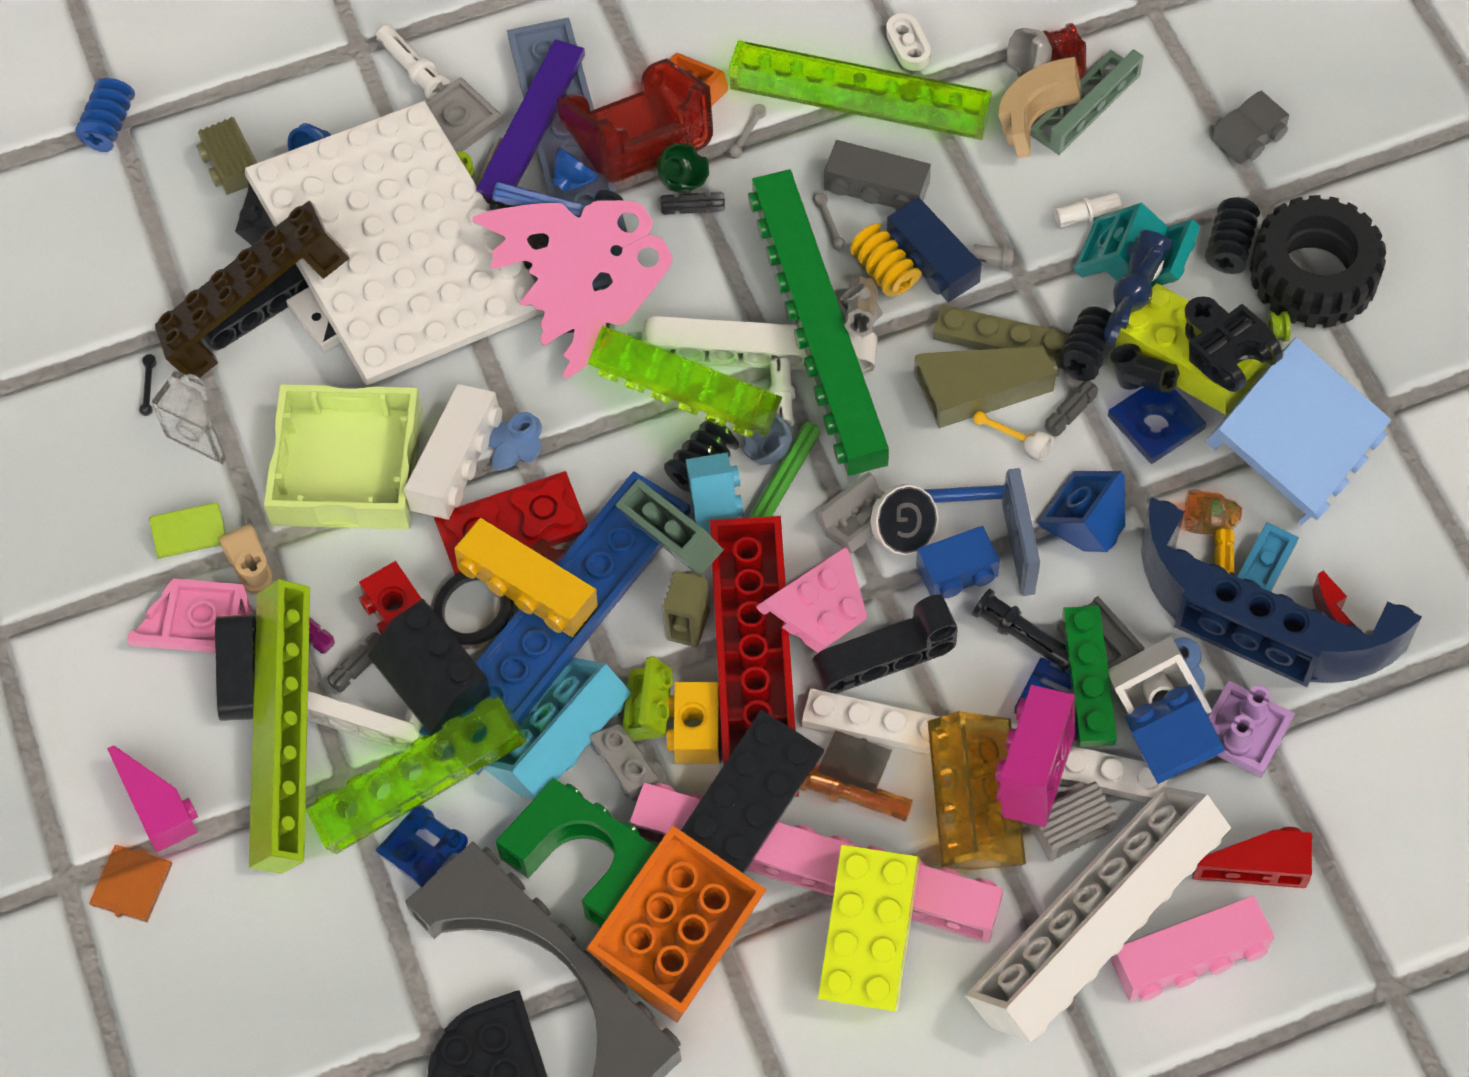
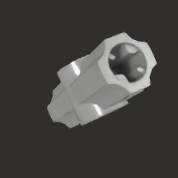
[839,275,883,338]

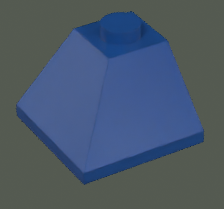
[1037,471,1126,552]

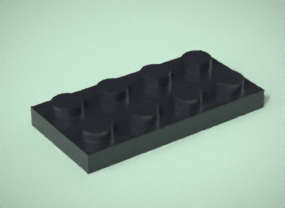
[681,709,824,874]

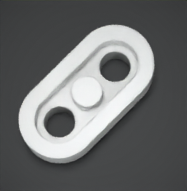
[886,13,931,71]

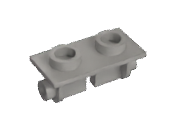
[589,723,658,801]

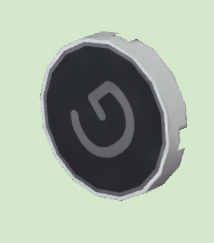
[870,484,939,556]

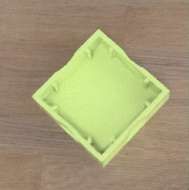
[264,384,423,529]

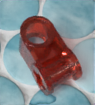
[1041,23,1087,79]

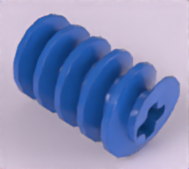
[75,78,135,152]

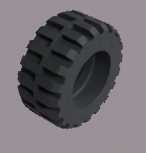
[1249,195,1386,328]

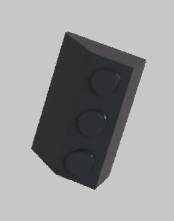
[368,599,491,736]

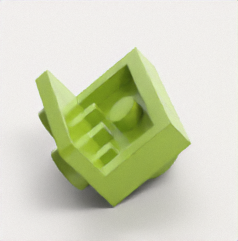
[622,656,673,742]

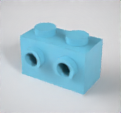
[685,453,744,535]

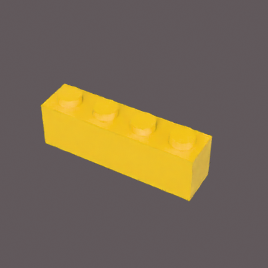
[454,518,598,637]

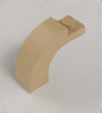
[998,57,1081,158]

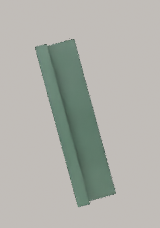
[1030,49,1144,155]

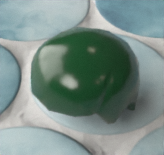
[656,143,709,193]

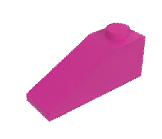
[107,745,198,852]

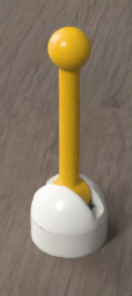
[973,411,1053,461]

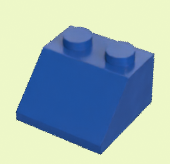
[1125,684,1225,784]

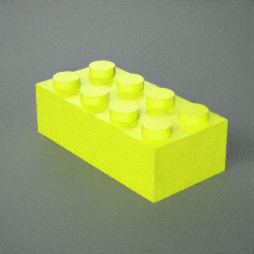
[1115,283,1269,415]
[818,845,920,1011]

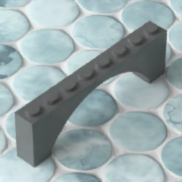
[405,841,682,1077]

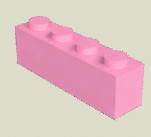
[1111,896,1274,1002]

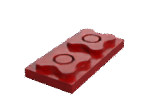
[434,471,588,575]

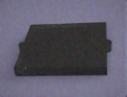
[817,730,892,793]

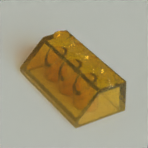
[927,711,1026,870]

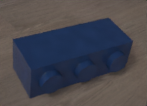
[887,197,982,303]

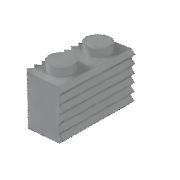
[1028,781,1118,861]

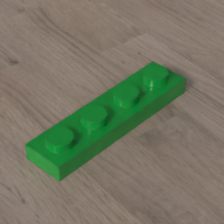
[1062,606,1117,747]

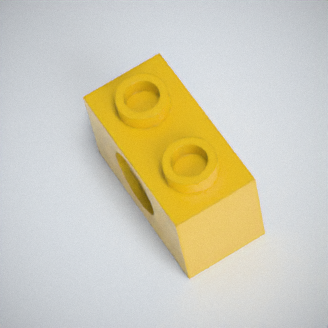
[667,682,720,764]

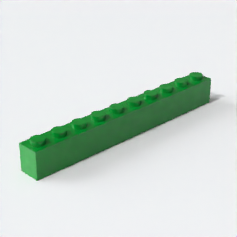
[748,169,889,476]

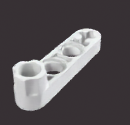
[307,691,429,755]

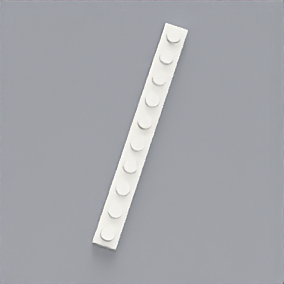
[802,688,1167,803]

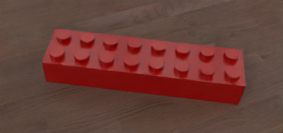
[710,516,799,797]

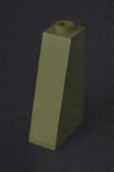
[914,346,1059,428]

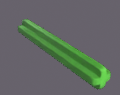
[748,421,820,518]

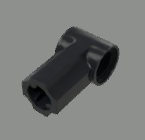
[1110,343,1180,393]

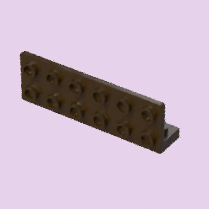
[155,201,350,384]

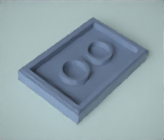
[1002,468,1040,596]

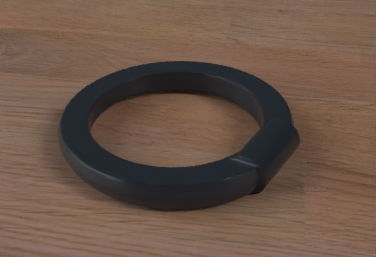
[433,572,514,645]

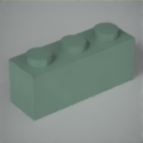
[615,478,723,575]

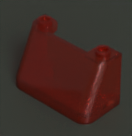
[557,58,713,183]

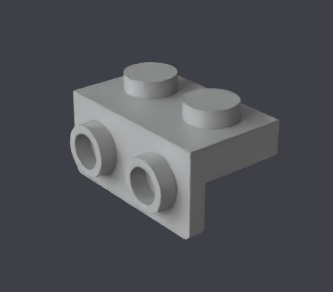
[817,472,885,553]

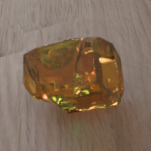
[1184,489,1242,535]

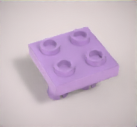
[1209,680,1295,778]

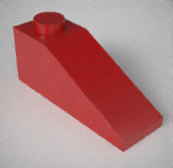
[1193,827,1312,888]

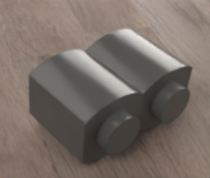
[1212,90,1290,164]

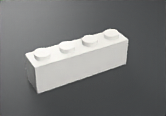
[404,384,502,520]

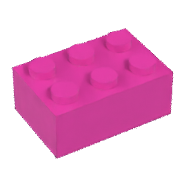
[995,685,1075,827]

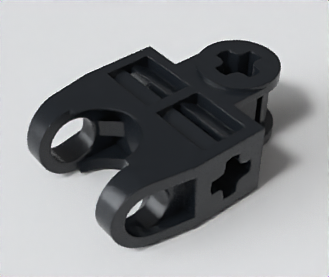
[1185,296,1283,392]

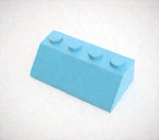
[484,658,632,800]

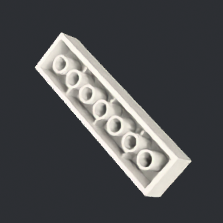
[965,786,1231,1042]

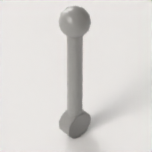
[729,104,766,158]
[814,193,846,250]

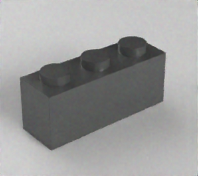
[824,140,931,210]

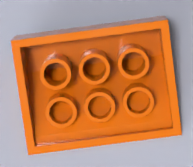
[586,825,767,1023]

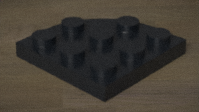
[428,990,548,1077]

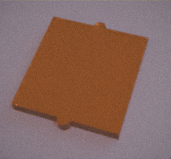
[89,845,173,923]

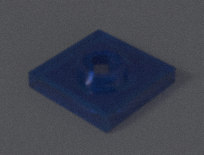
[1107,387,1207,465]

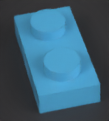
[1237,522,1299,592]

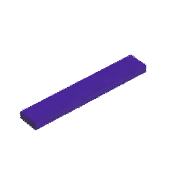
[476,39,585,200]

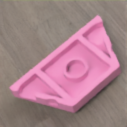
[756,547,868,653]
[127,578,254,653]

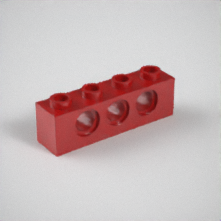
[358,560,422,635]

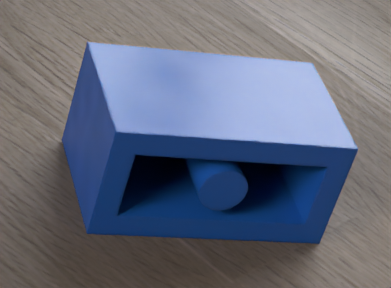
[916,525,1000,598]

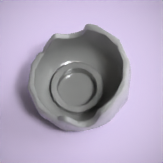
[1007,28,1052,77]

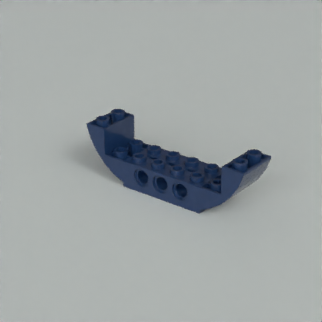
[1141,497,1422,687]

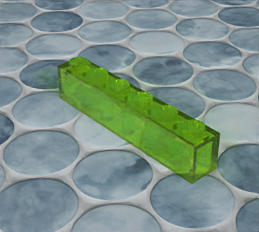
[587,325,782,438]

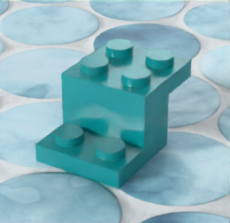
[1073,202,1201,288]

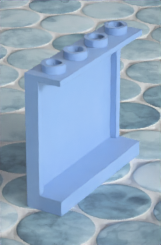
[1205,337,1391,525]

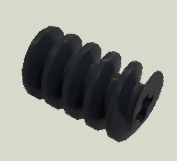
[1205,197,1260,274]
[1059,306,1112,381]
[664,418,739,492]

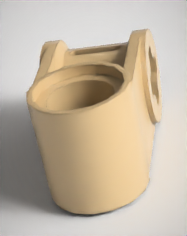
[218,523,273,594]

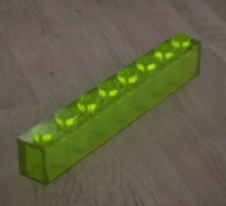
[729,40,992,140]

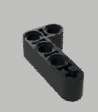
[812,594,958,694]

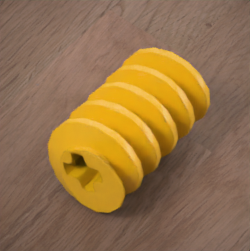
[850,223,922,297]

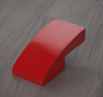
[1312,570,1357,627]

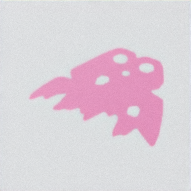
[472,200,672,378]

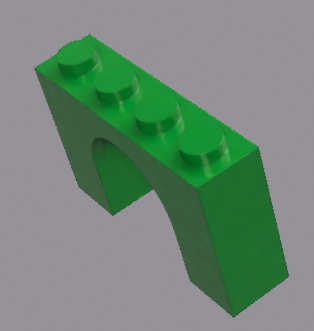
[495,778,659,928]

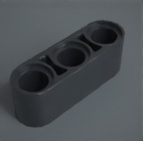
[215,614,256,721]

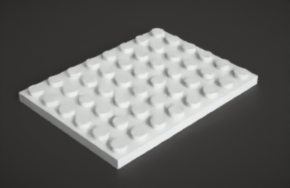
[245,101,545,386]

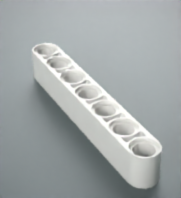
[641,316,878,374]

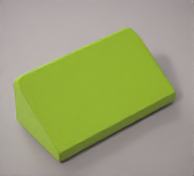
[149,503,226,559]

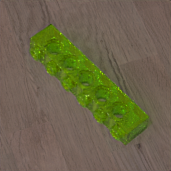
[306,697,528,854]

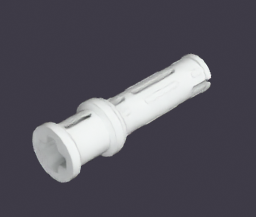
[376,24,451,100]

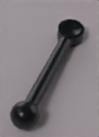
[139,354,157,416]

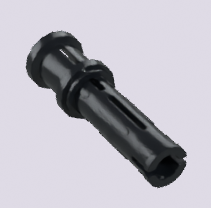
[972,589,1069,671]

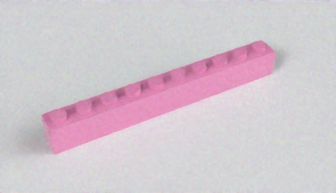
[629,783,1004,943]

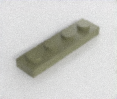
[933,304,1069,369]

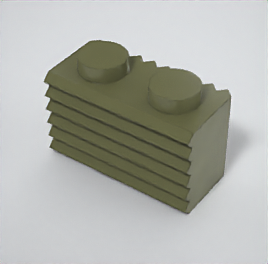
[196,117,257,195]
[662,571,710,647]

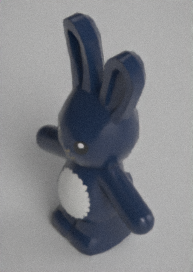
[1104,230,1172,344]

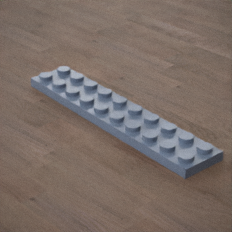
[507,17,627,290]

